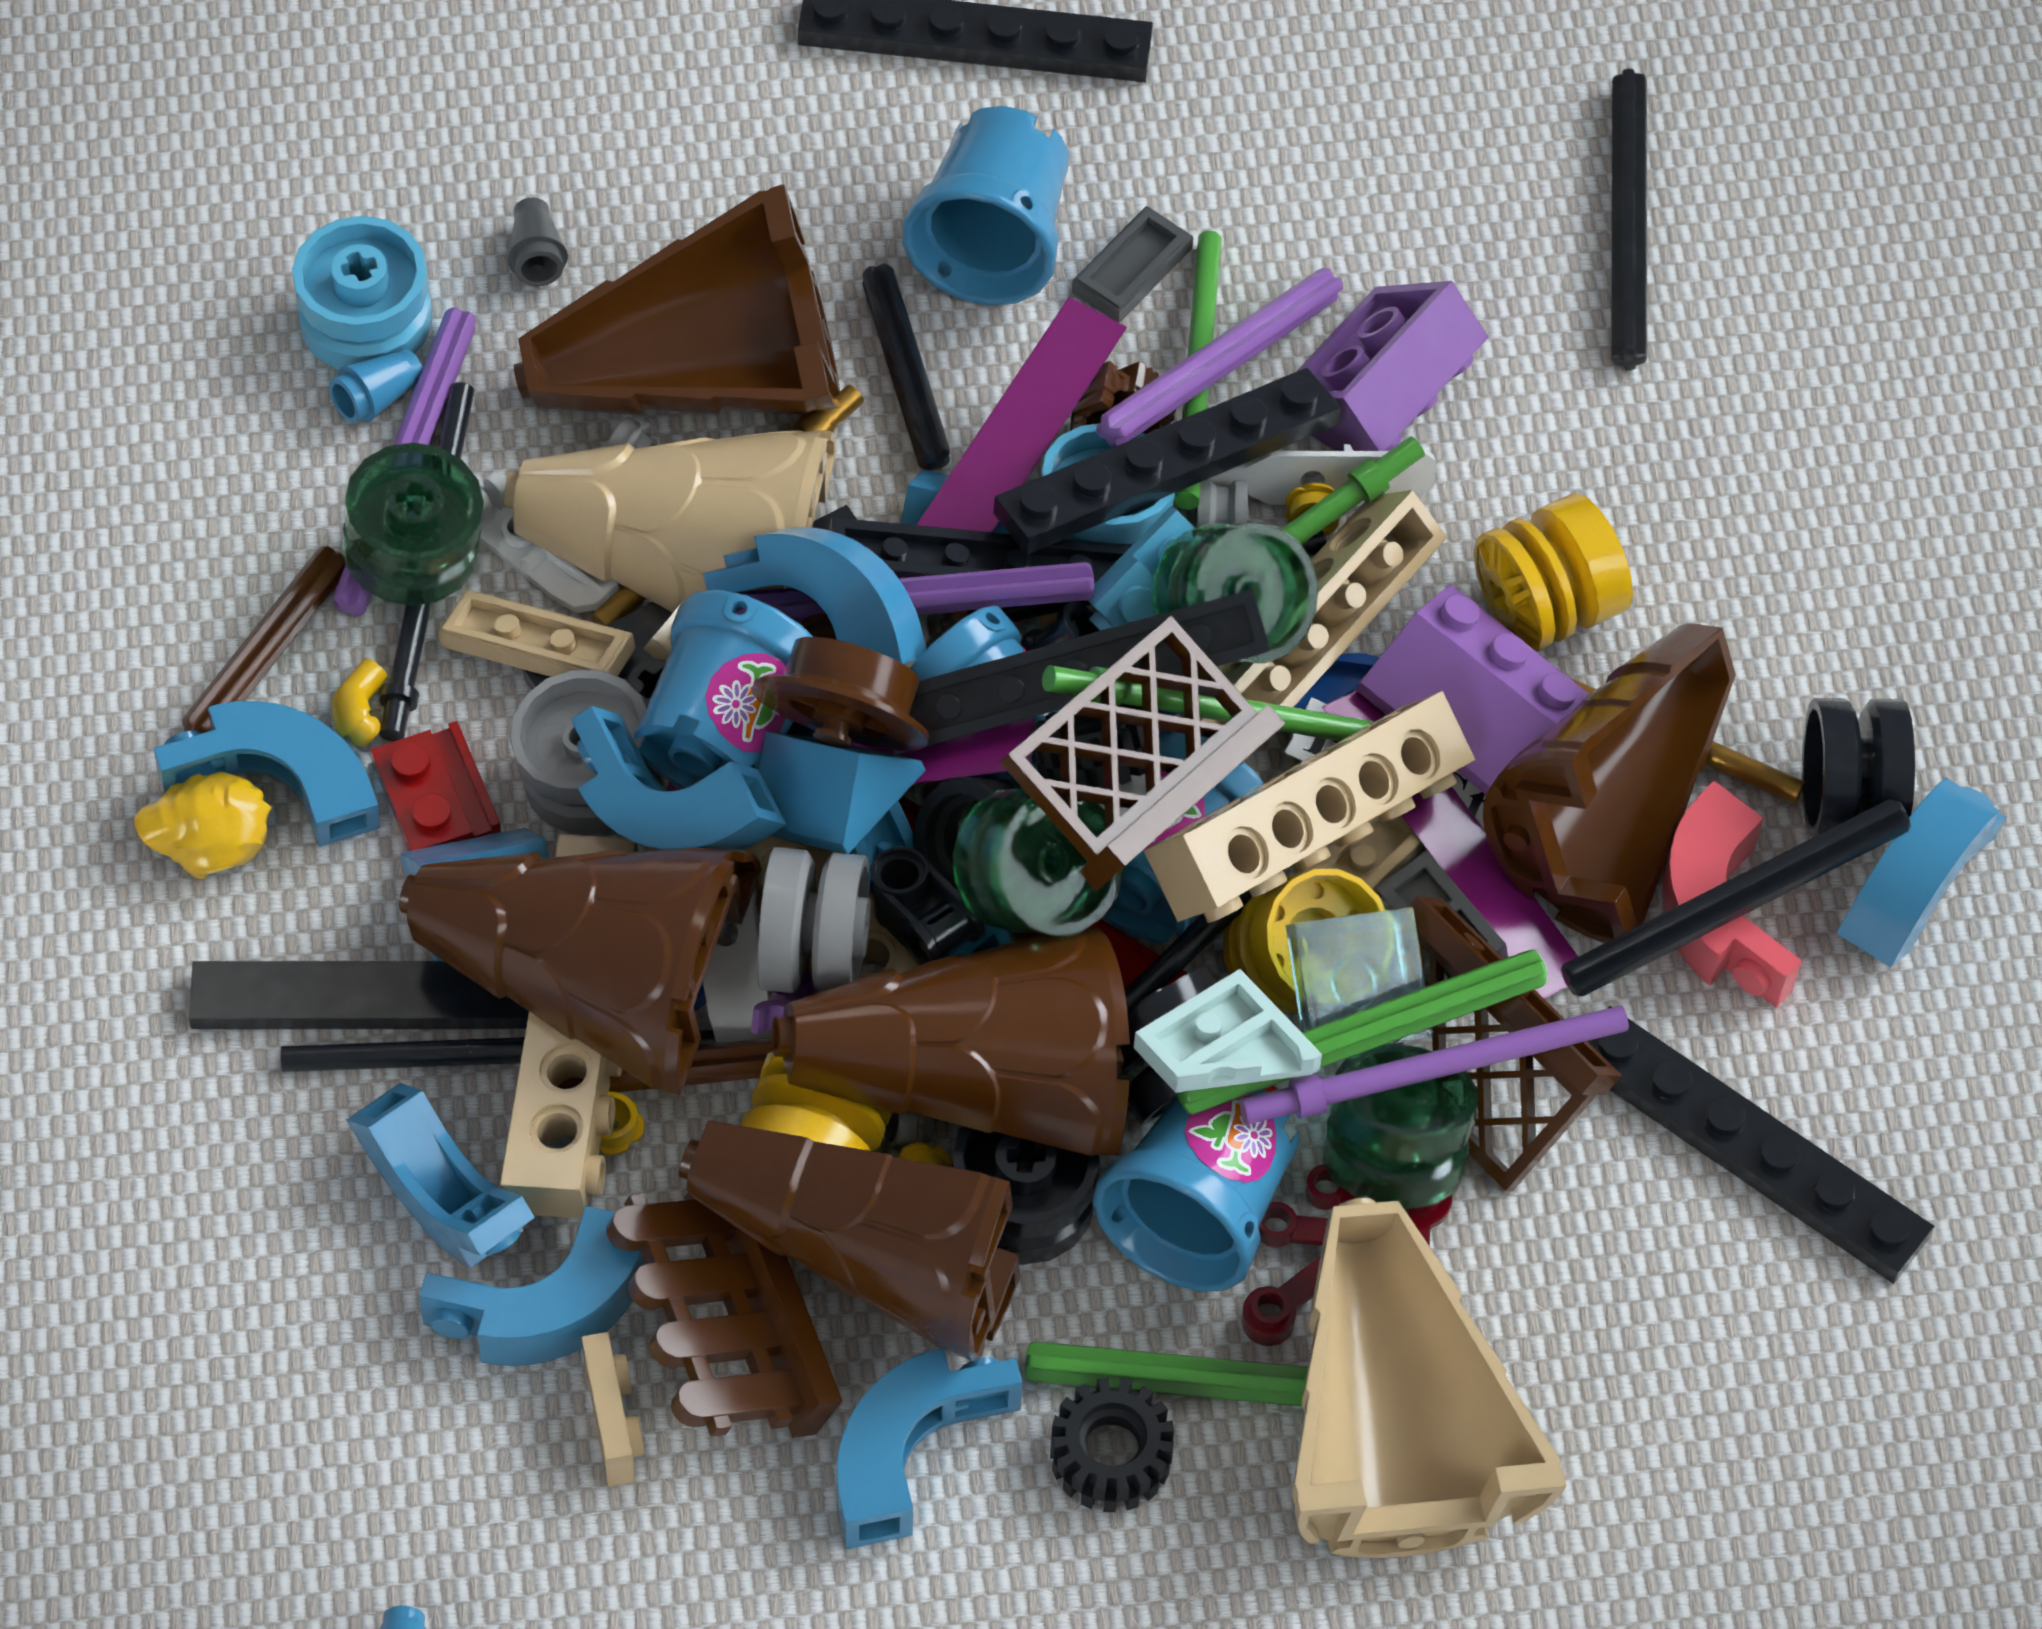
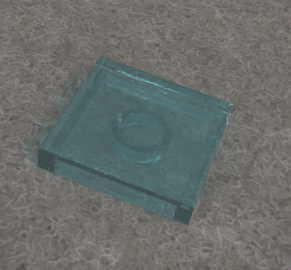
[1285,907,1433,1044]

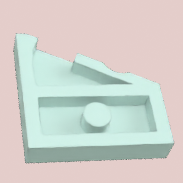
[1134,969,1322,1093]

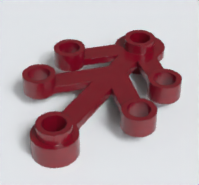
[1241,1164,1452,1346]

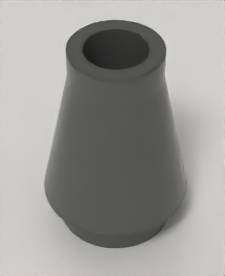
[508,197,568,286]

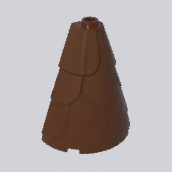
[514,184,840,415]
[1483,623,1736,943]
[399,848,762,1096]
[771,926,1130,1156]
[679,1120,1021,1361]

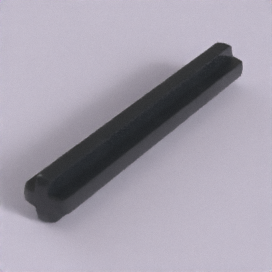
[862,263,950,471]

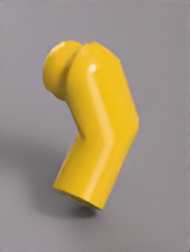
[330,658,388,747]

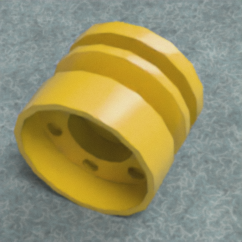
[1473,493,1633,652]
[1223,869,1392,1014]
[740,1051,892,1151]

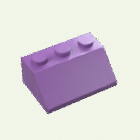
[1296,281,1489,451]
[1356,584,1589,795]

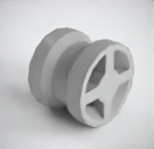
[1195,479,1248,541]

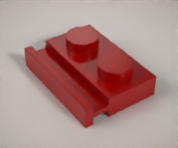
[370,721,501,851]

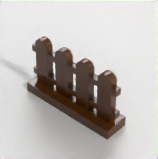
[606,1193,843,1438]

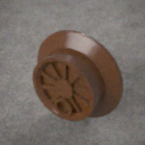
[751,637,929,751]

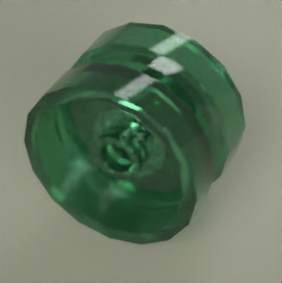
[342,442,484,606]
[1153,523,1318,664]
[952,788,1124,936]
[1323,1044,1478,1209]

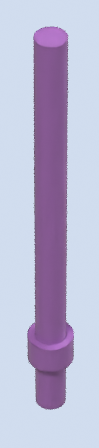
[1239,1005,1629,1125]

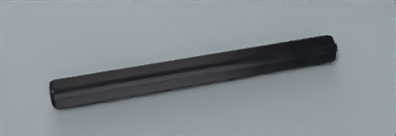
[1611,68,1647,370]
[1561,800,1911,997]

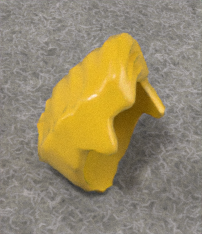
[134,772,272,880]

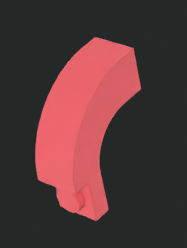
[1662,781,1802,1008]

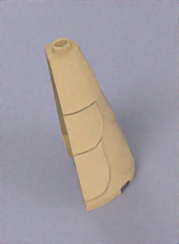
[503,430,837,613]
[1292,1198,1567,1558]

